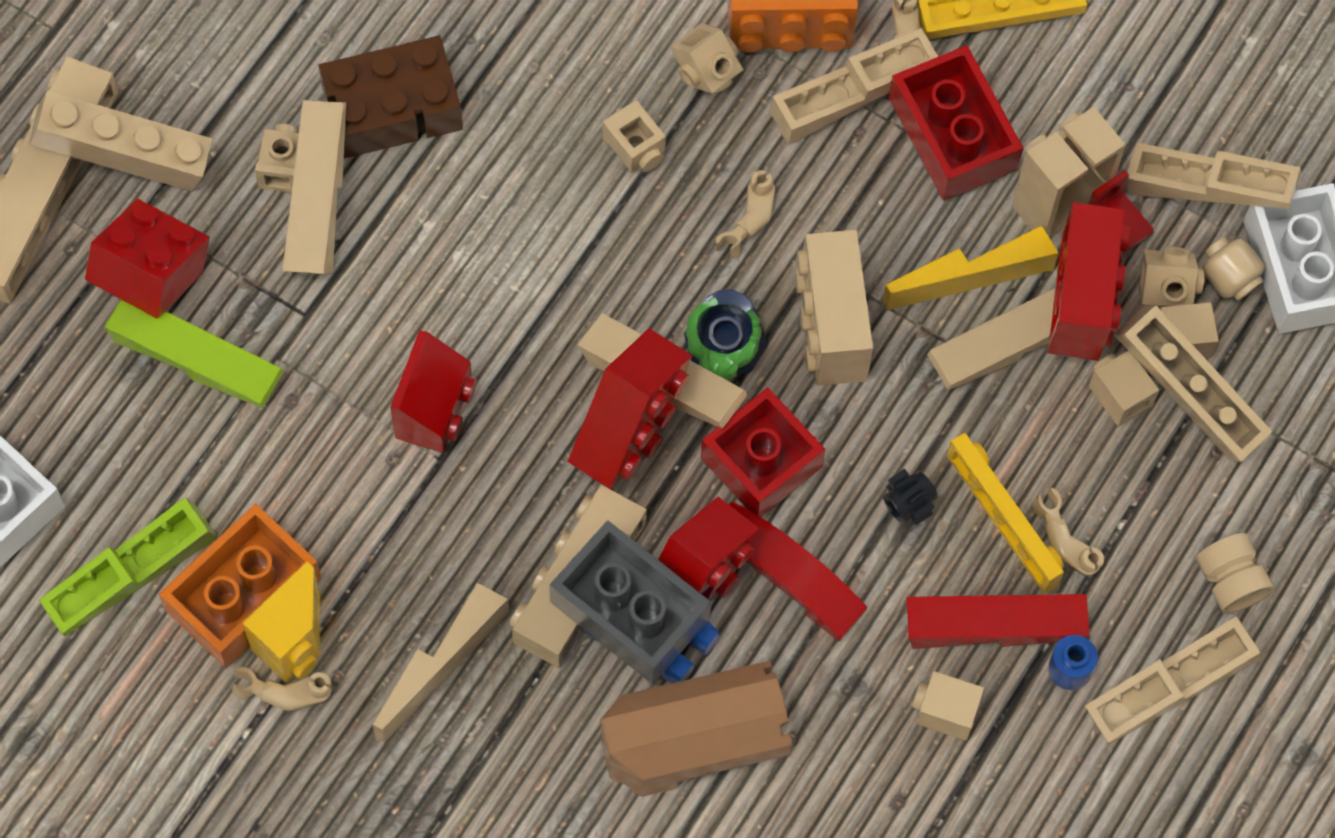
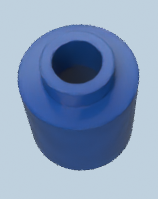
[1048,635,1098,690]

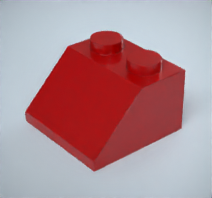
[390,330,477,454]

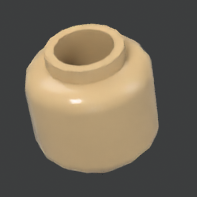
[1202,236,1265,301]

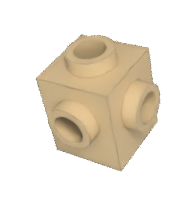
[670,23,743,94]
[1138,247,1204,309]

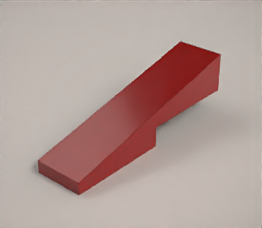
[906,594,1090,649]

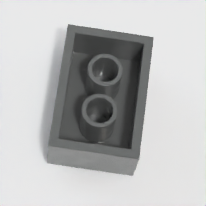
[549,520,711,685]

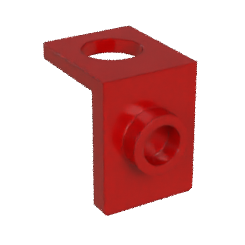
[1089,170,1154,253]

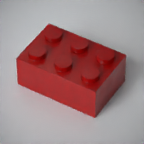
[888,45,1024,201]
[1047,202,1130,361]
[567,328,692,490]

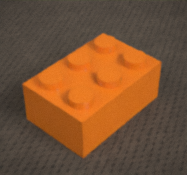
[728,0,858,53]
[159,503,321,669]

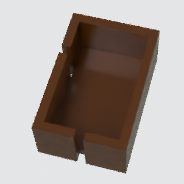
[318,35,463,159]

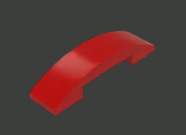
[729,501,867,642]

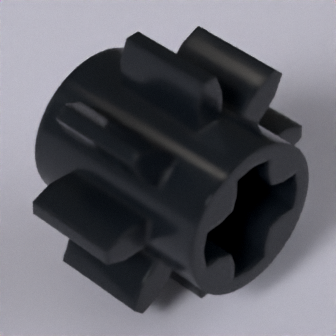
[883,468,938,525]

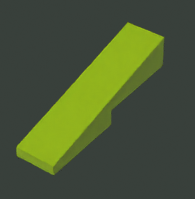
[104,300,283,408]
[39,497,218,636]

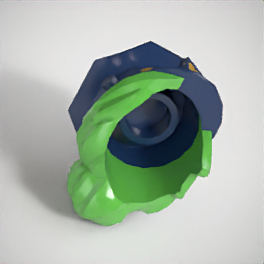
[684,289,768,381]

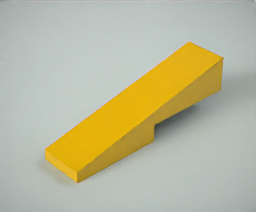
[882,226,1059,310]

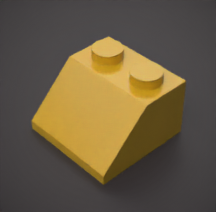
[243,562,320,684]

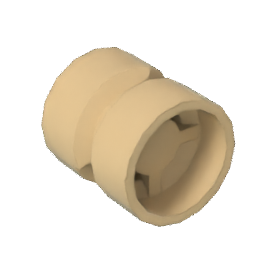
[1196,533,1275,614]

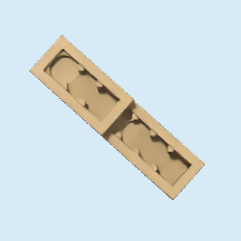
[770,28,938,145]
[282,100,346,274]
[1126,142,1301,209]
[927,288,1055,390]
[577,313,747,429]
[373,583,509,742]
[1085,616,1261,744]

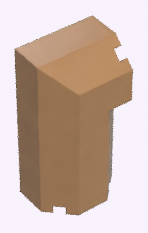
[601,661,792,797]

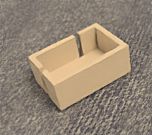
[1012,106,1126,238]
[795,230,873,386]

